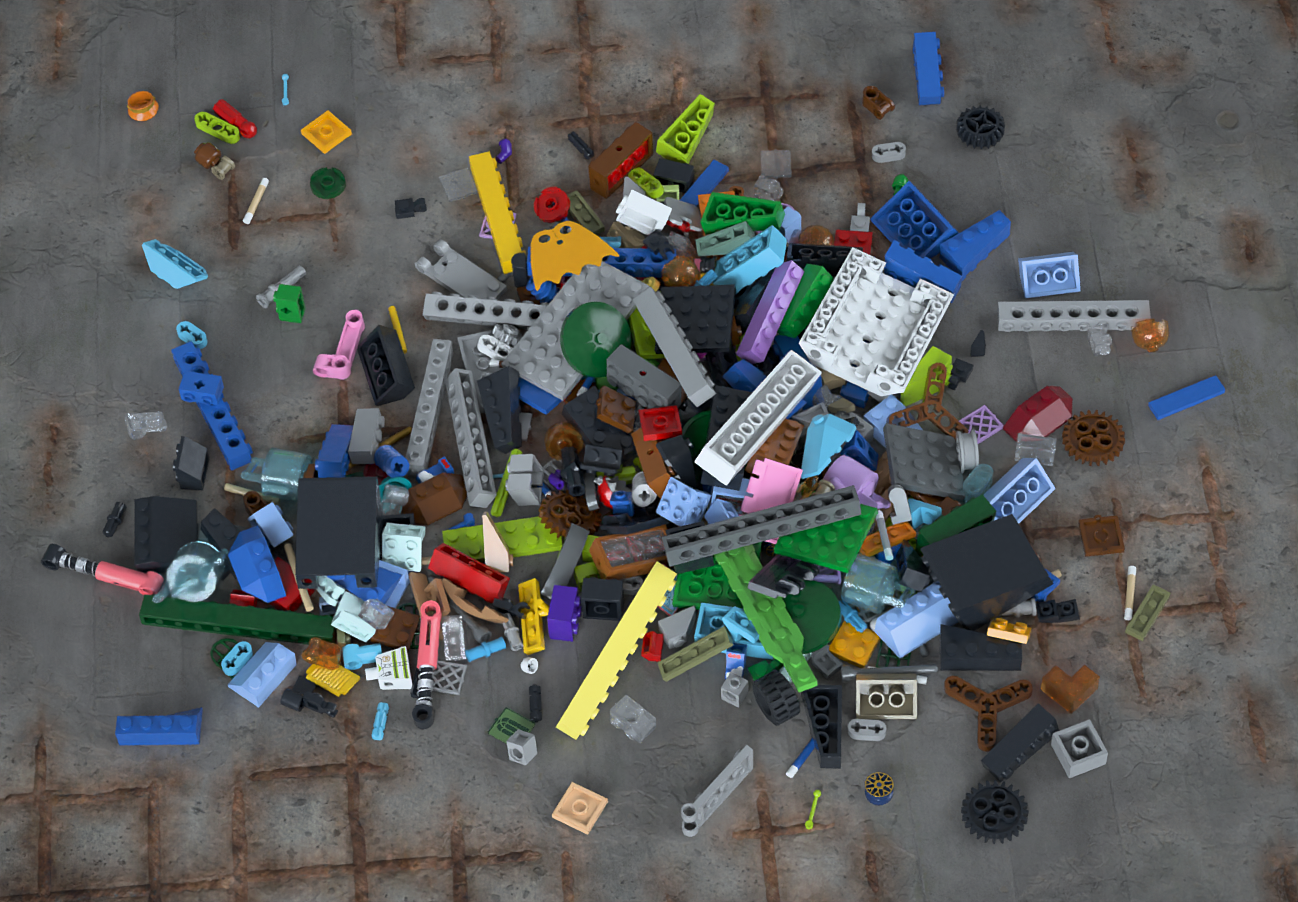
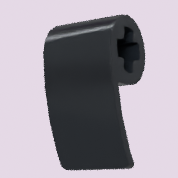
[280,676,316,712]

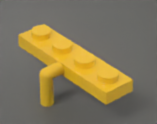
[518,578,550,655]

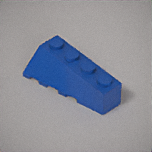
[722,359,807,420]
[327,567,403,609]
[115,707,203,745]

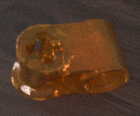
[302,637,341,670]

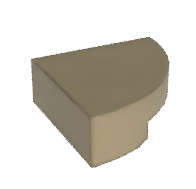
[828,398,855,413]

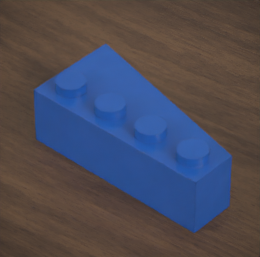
[912,32,944,105]
[884,240,962,303]
[772,335,824,410]
[315,424,353,478]

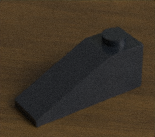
[896,540,931,592]

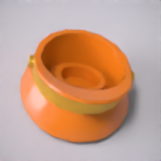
[127,91,158,121]

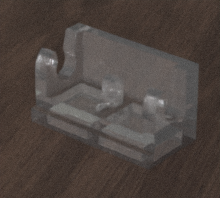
[1015,433,1057,466]

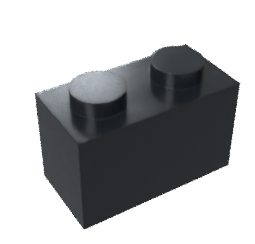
[653,158,695,193]

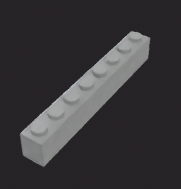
[632,287,716,407]

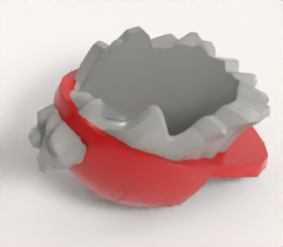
[593,476,634,509]

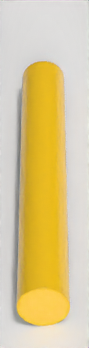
[388,306,407,354]

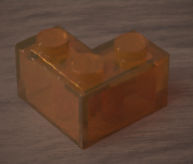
[1041,665,1100,714]

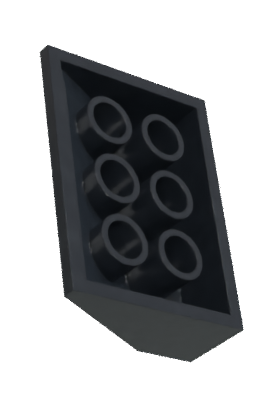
[134,496,198,574]

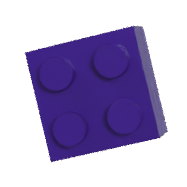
[547,585,582,642]

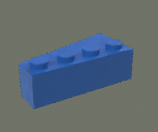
[940,210,1011,281]

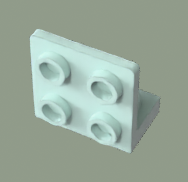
[382,523,425,572]
[331,591,379,642]

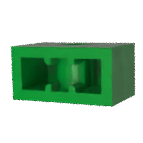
[273,284,306,323]

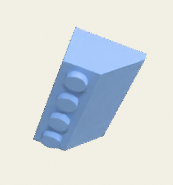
[984,458,1055,523]
[874,582,959,658]

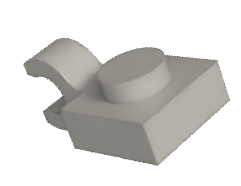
[850,203,870,232]

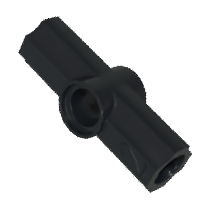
[560,446,586,497]

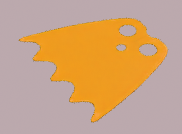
[531,221,619,291]

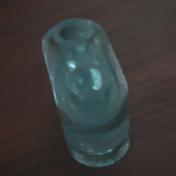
[963,464,993,504]

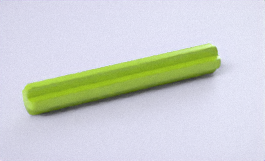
[491,449,522,518]

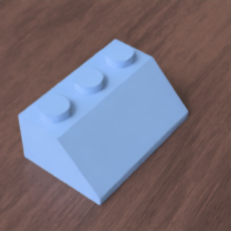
[1018,252,1081,298]
[228,642,297,708]

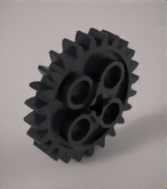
[961,780,1029,844]

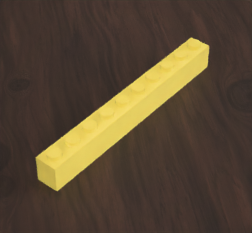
[556,562,677,740]

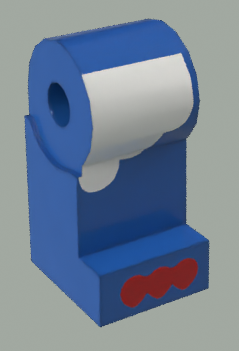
[416,456,454,484]
[725,643,747,680]

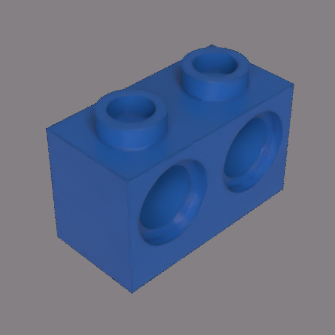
[840,430,879,471]

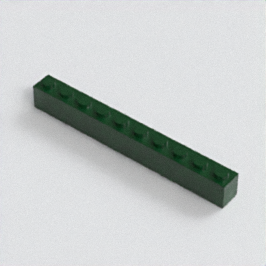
[139,594,337,648]

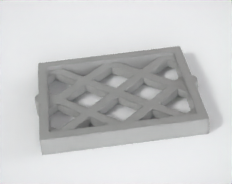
[432,660,467,695]

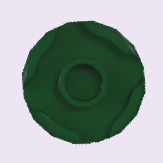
[310,167,346,199]

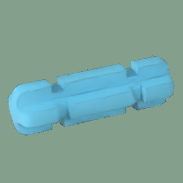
[372,702,389,740]

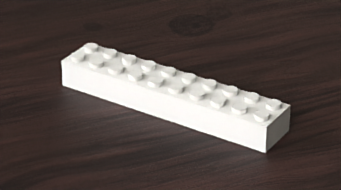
[695,350,822,486]

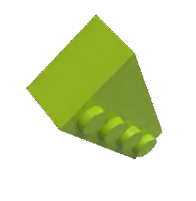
[656,94,715,164]

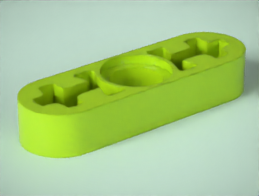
[194,112,240,144]
[628,167,664,199]

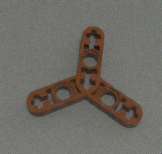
[886,363,969,441]
[944,676,1033,752]

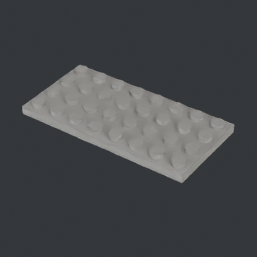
[501,261,650,401]

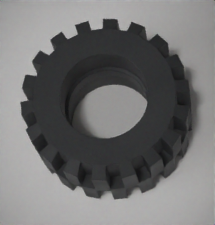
[752,670,800,726]

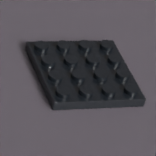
[655,284,736,354]

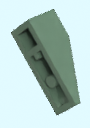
[695,221,755,256]

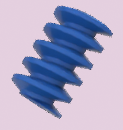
[526,275,560,303]
[374,445,410,478]

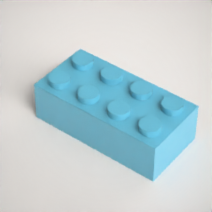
[713,225,787,294]
[694,603,774,660]

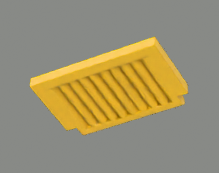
[306,655,360,697]

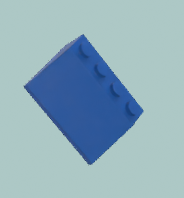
[870,181,959,259]

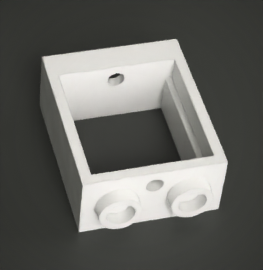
[616,190,672,236]

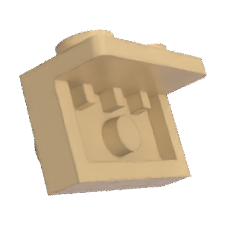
[607,222,645,248]

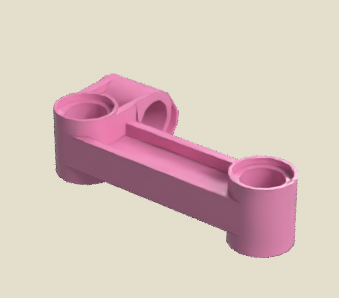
[313,310,365,379]

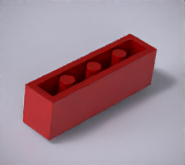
[428,543,510,603]

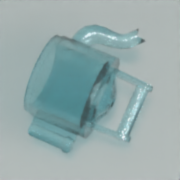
[240,447,312,502]
[153,541,228,603]
[841,554,916,614]

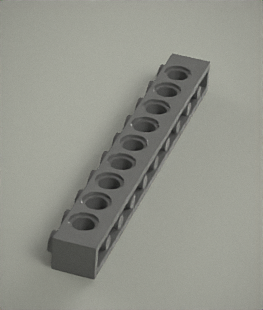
[662,485,861,567]

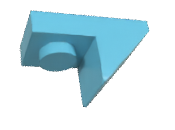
[908,498,942,529]
[722,606,759,644]

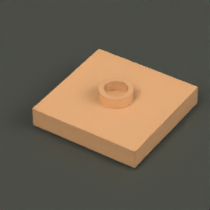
[552,782,608,834]

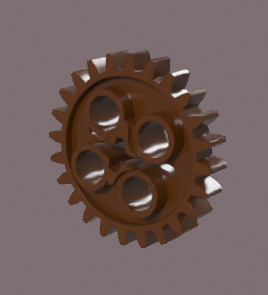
[1062,410,1125,466]
[539,489,602,538]

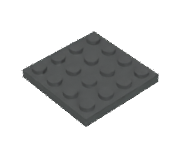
[883,423,966,501]

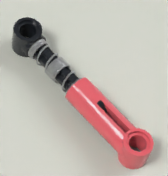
[41,544,164,595]
[412,600,442,730]

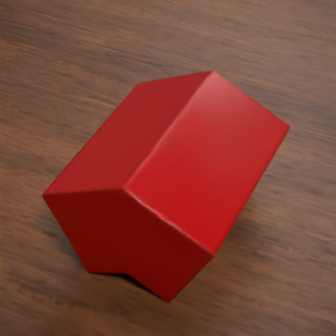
[229,589,257,607]
[641,631,664,662]

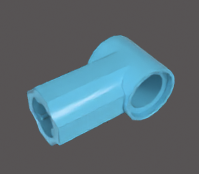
[342,643,382,670]

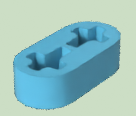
[176,321,208,349]
[221,641,253,676]

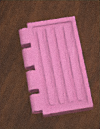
[739,458,803,544]

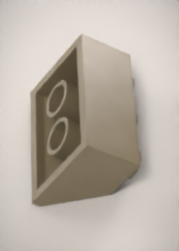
[856,673,917,719]

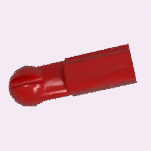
[213,99,257,139]

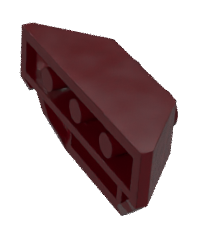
[1003,386,1073,441]

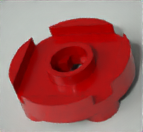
[534,187,570,223]

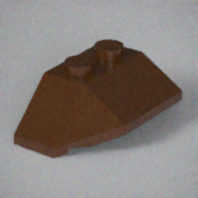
[393,473,467,526]

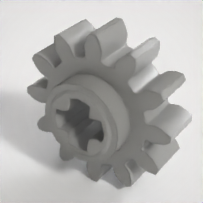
[491,324,523,347]

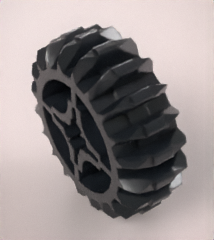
[956,105,1005,150]

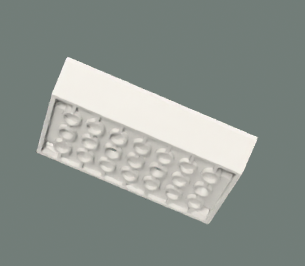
[799,247,954,396]

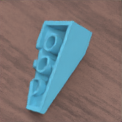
[801,414,856,479]

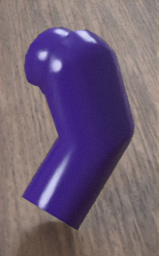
[495,139,512,164]
[548,469,565,490]

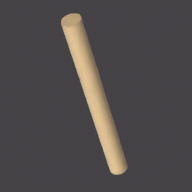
[284,544,313,611]

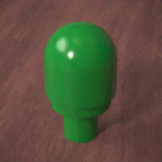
[892,174,908,195]

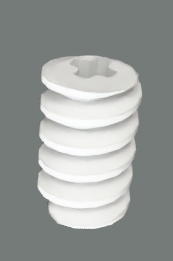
[632,471,657,507]

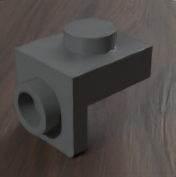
[811,644,842,679]

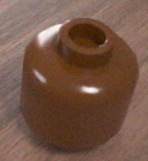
[194,142,221,169]

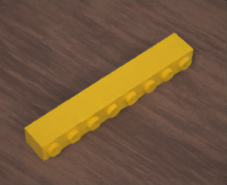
[469,151,527,274]

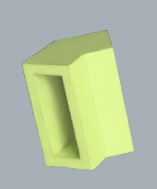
[657,185,679,202]

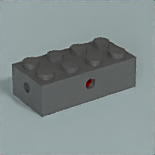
[607,344,682,409]

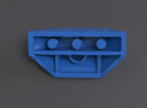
[228,525,286,603]

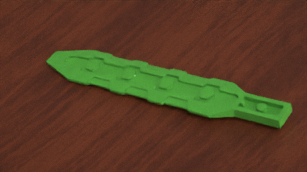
[714,544,818,692]

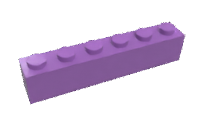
[736,260,804,364]

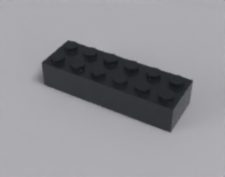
[700,385,753,491]

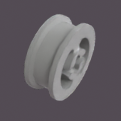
[956,430,979,473]

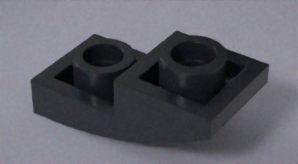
[1036,599,1080,623]

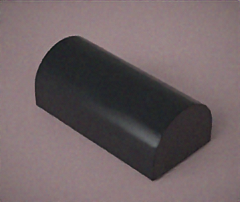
[511,253,529,288]

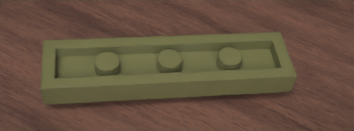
[658,626,734,682]

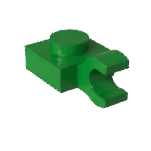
[748,659,784,681]

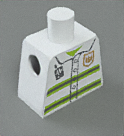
[365,646,412,690]

